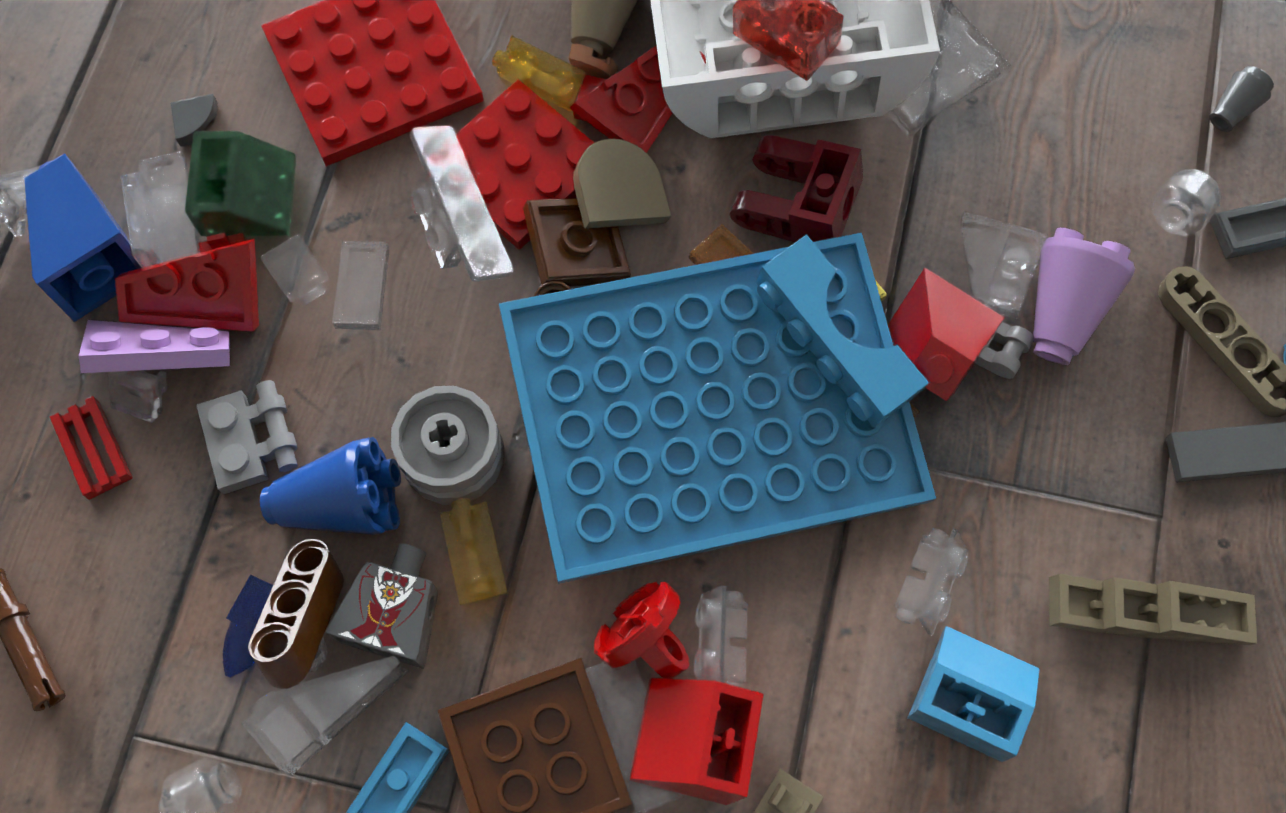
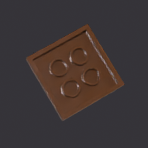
[438,658,633,813]

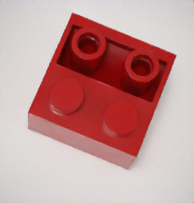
[629,678,764,805]

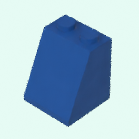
[24,153,147,322]

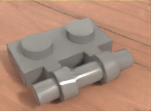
[196,380,298,494]

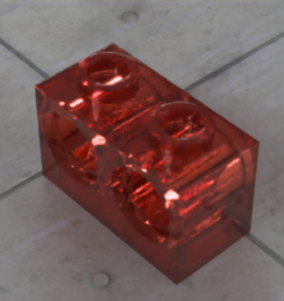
[733,0,844,81]

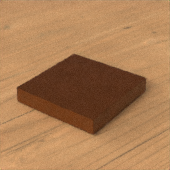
[523,198,631,286]

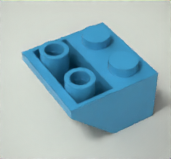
[908,626,1040,762]

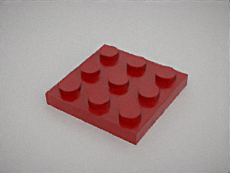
[425,79,595,250]

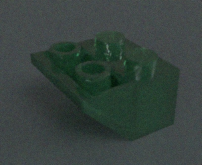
[184,131,296,237]

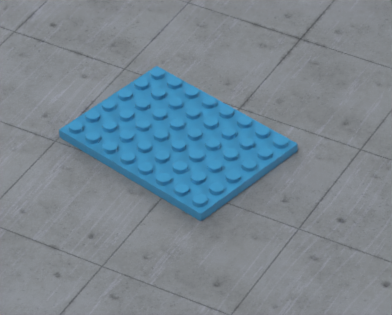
[499,233,936,584]

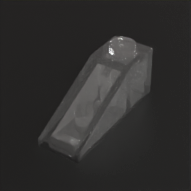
[242,656,408,775]

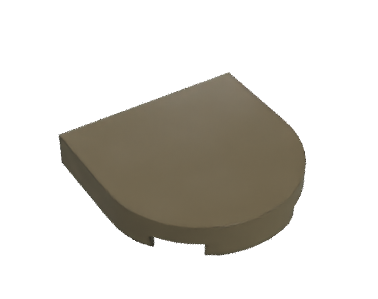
[573,139,671,229]

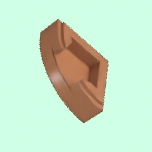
[568,43,618,79]

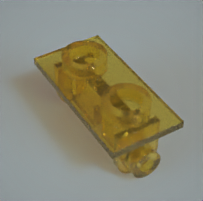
[492,35,586,112]
[440,498,508,606]

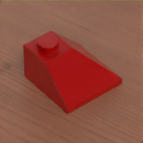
[888,268,1005,401]

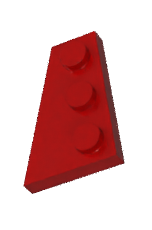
[115,238,259,332]

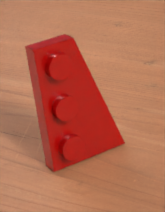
[569,45,706,153]

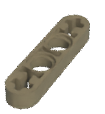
[1158,266,1286,417]

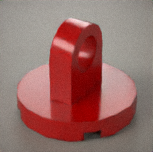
[594,582,690,679]

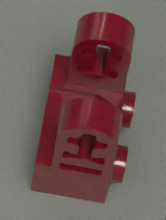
[730,135,863,242]

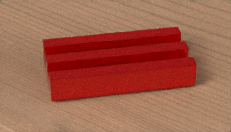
[50,396,133,500]

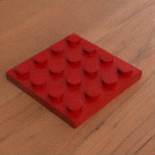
[261,0,484,167]

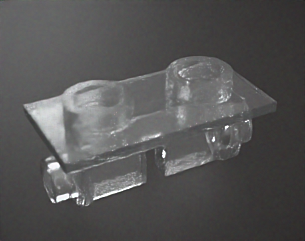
[894,528,969,636]
[694,586,748,687]

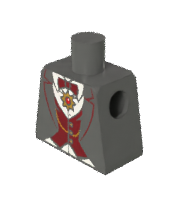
[326,543,438,669]

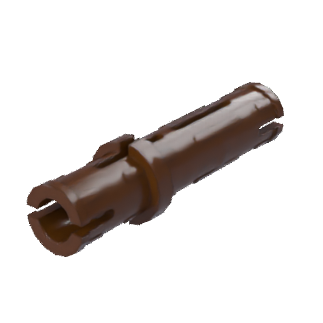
[0,568,66,712]

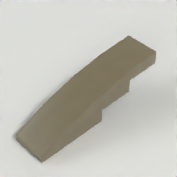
[1049,574,1257,645]

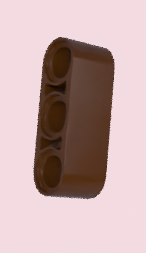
[248,539,344,689]

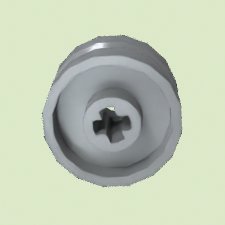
[391,386,504,505]

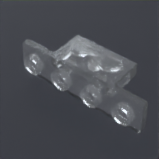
[410,125,514,282]

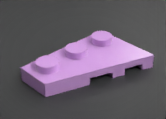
[79,320,230,373]

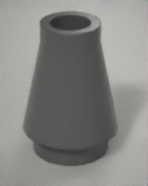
[1209,66,1274,132]

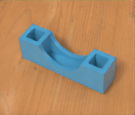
[755,234,929,428]

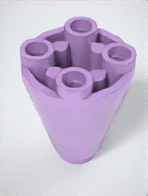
[1033,228,1135,365]

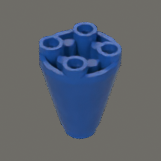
[260,437,401,535]

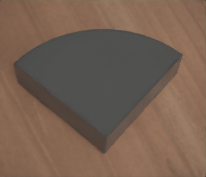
[171,94,218,147]

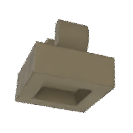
[753,769,824,813]

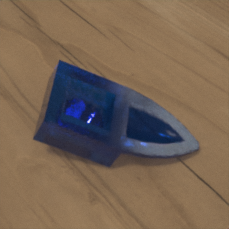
[223,574,273,678]

